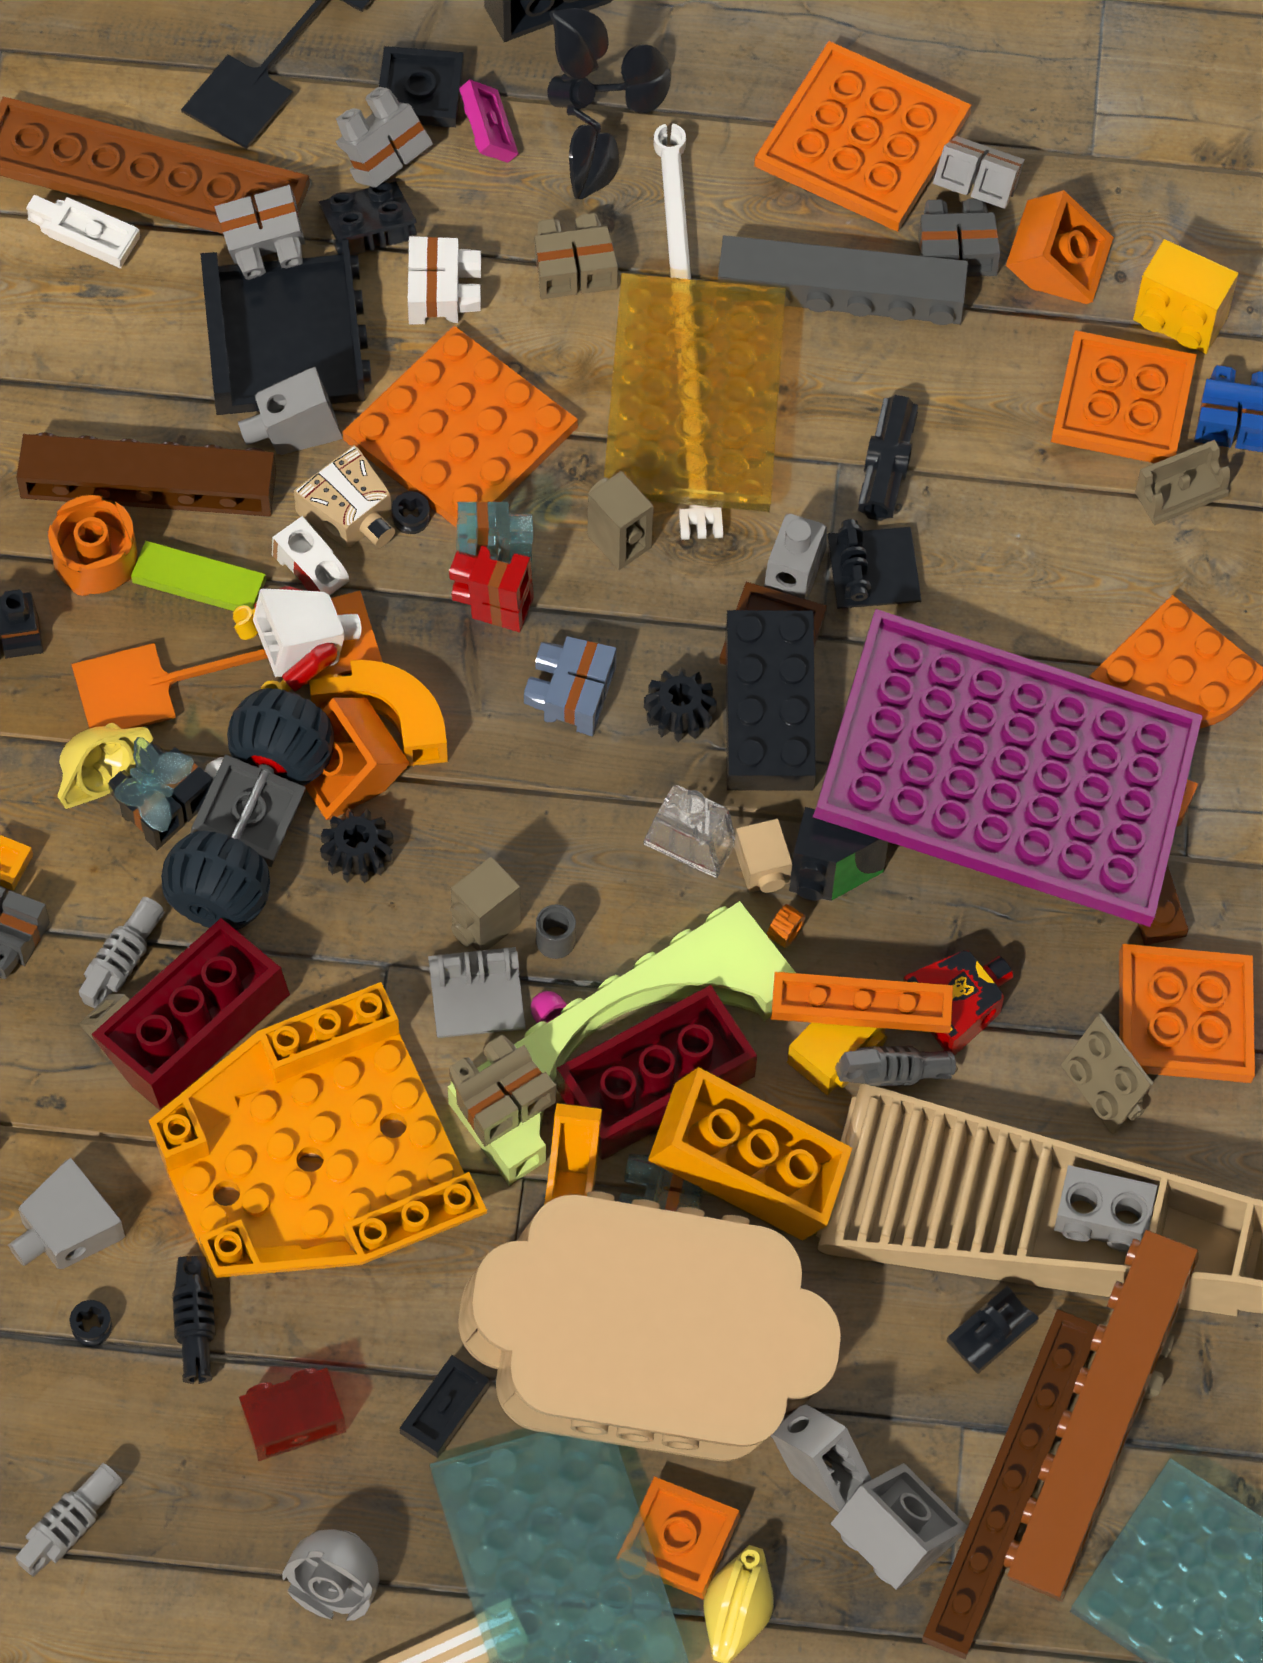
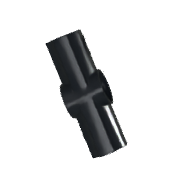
[858,395,918,521]

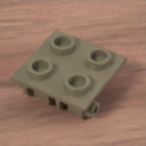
[1061,1014,1154,1134]

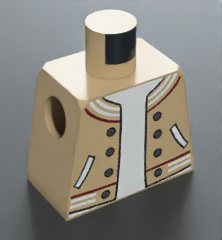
[294,445,395,548]

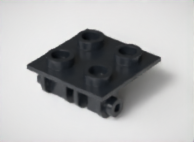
[318,181,416,256]
[827,519,921,609]

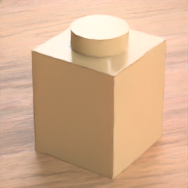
[734,819,792,893]

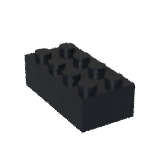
[725,610,816,791]

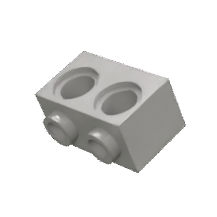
[1054,1165,1158,1252]

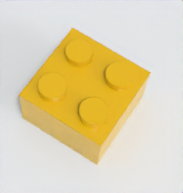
[1133,239,1239,354]

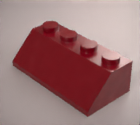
[91,918,290,1110]

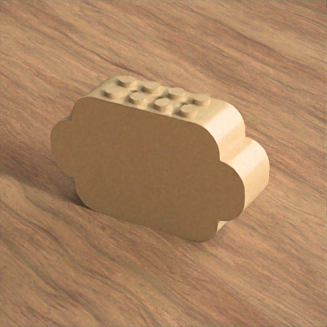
[458,1192,841,1462]

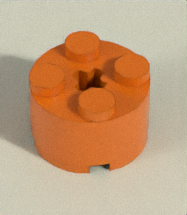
[48,495,138,596]

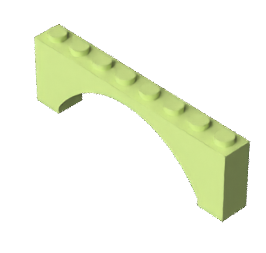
[448,901,796,1185]

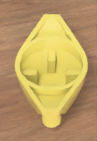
[58,723,154,809]
[703,1545,774,1663]

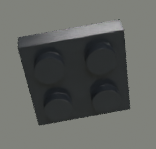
[379,46,464,128]

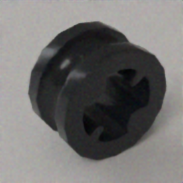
[392,491,430,534]
[69,1300,113,1346]

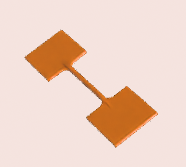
[71,591,383,729]

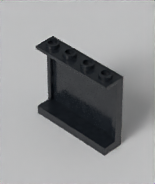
[200,240,372,415]

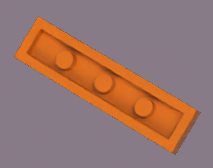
[771,972,953,1033]

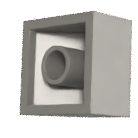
[830,1463,968,1590]

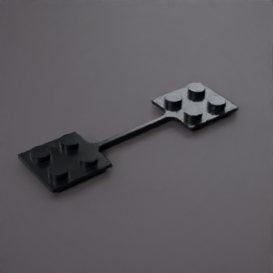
[181,0,372,149]

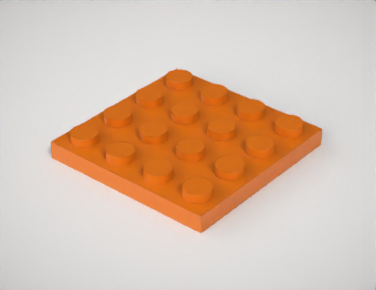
[754,41,971,232]
[343,326,578,536]

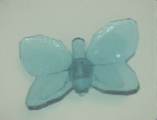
[114,737,194,832]

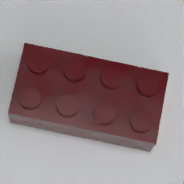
[557,985,757,1160]

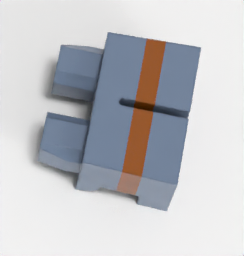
[524,636,617,737]

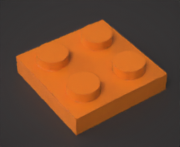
[616,1476,741,1599]

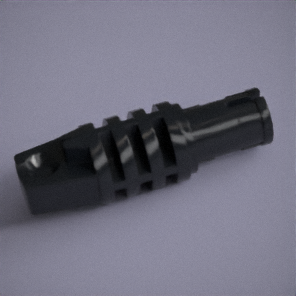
[172,1256,216,1384]

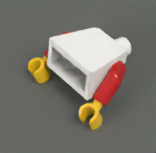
[233,586,361,692]

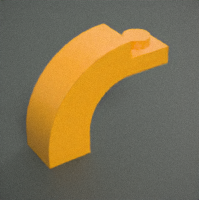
[309,660,448,766]

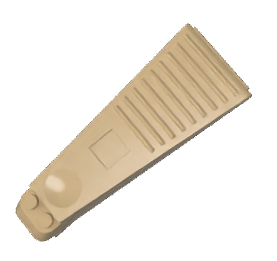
[816,1084,1263,1316]

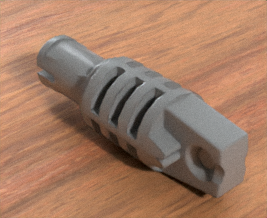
[79,897,165,1009]
[16,1463,123,1577]

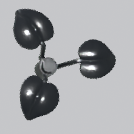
[547,8,670,199]

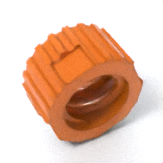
[766,904,806,948]

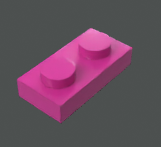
[459,79,518,163]

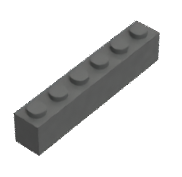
[717,235,968,325]

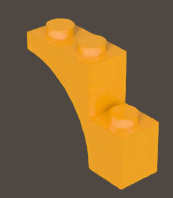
[544,1103,602,1205]

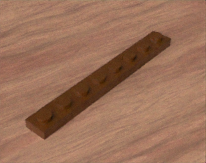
[922,1309,1099,1660]

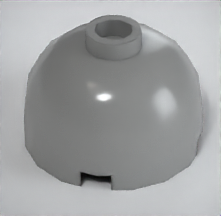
[282,1529,380,1621]

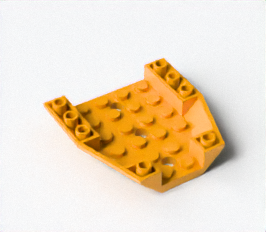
[148,982,487,1278]

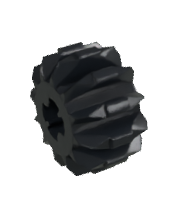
[643,667,717,742]
[320,808,394,883]

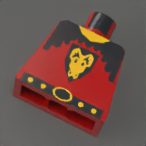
[903,950,1013,1056]

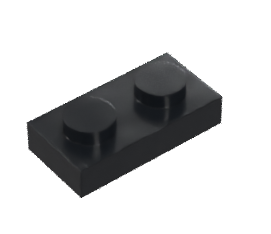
[399,1355,490,1458]

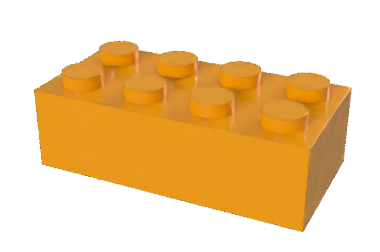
[648,1067,853,1241]

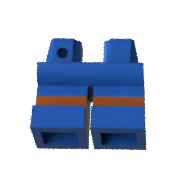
[1194,365,1263,452]

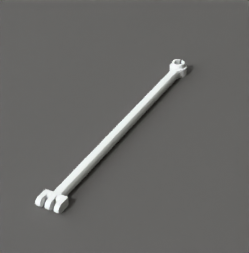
[654,123,723,540]

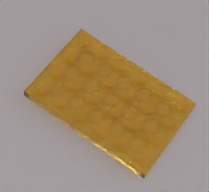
[604,273,786,512]

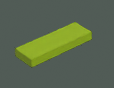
[131,540,266,611]

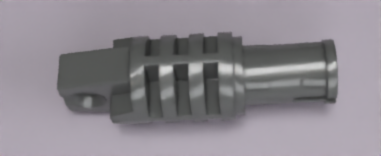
[835,1046,956,1086]

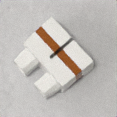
[408,236,481,325]

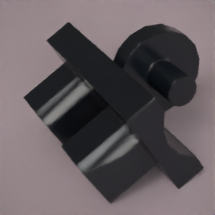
[946,1286,1039,1374]

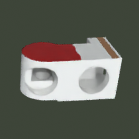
[272,516,349,595]

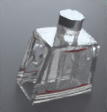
[643,785,735,878]

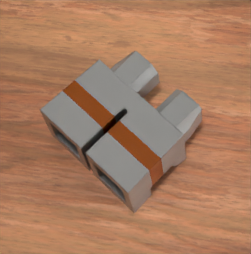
[336,87,433,187]
[932,136,1025,209]
[215,185,305,279]

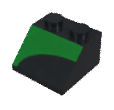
[789,807,889,901]

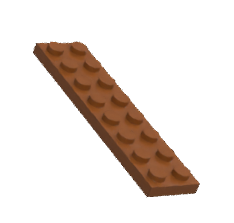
[0,96,310,234]

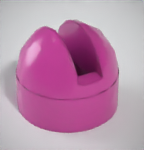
[531,991,567,1023]

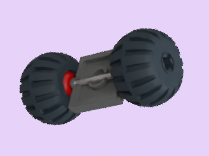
[161,688,335,930]

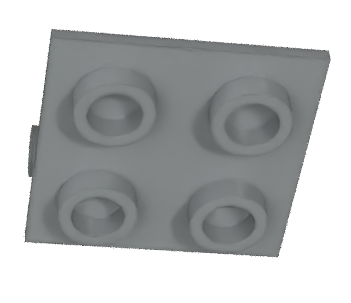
[428,947,525,1038]

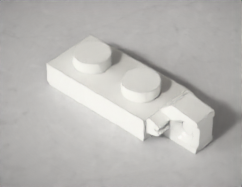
[26,195,140,268]

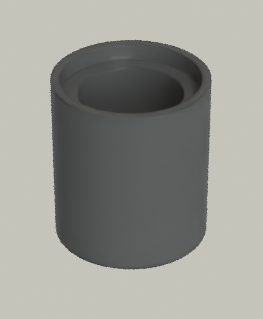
[536,904,576,959]

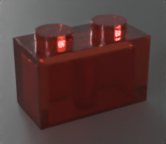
[239,1368,346,1462]

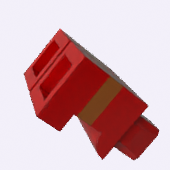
[449,545,534,633]

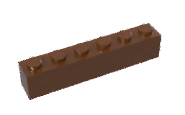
[16,432,276,517]

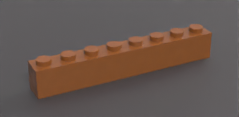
[1003,1230,1199,1602]

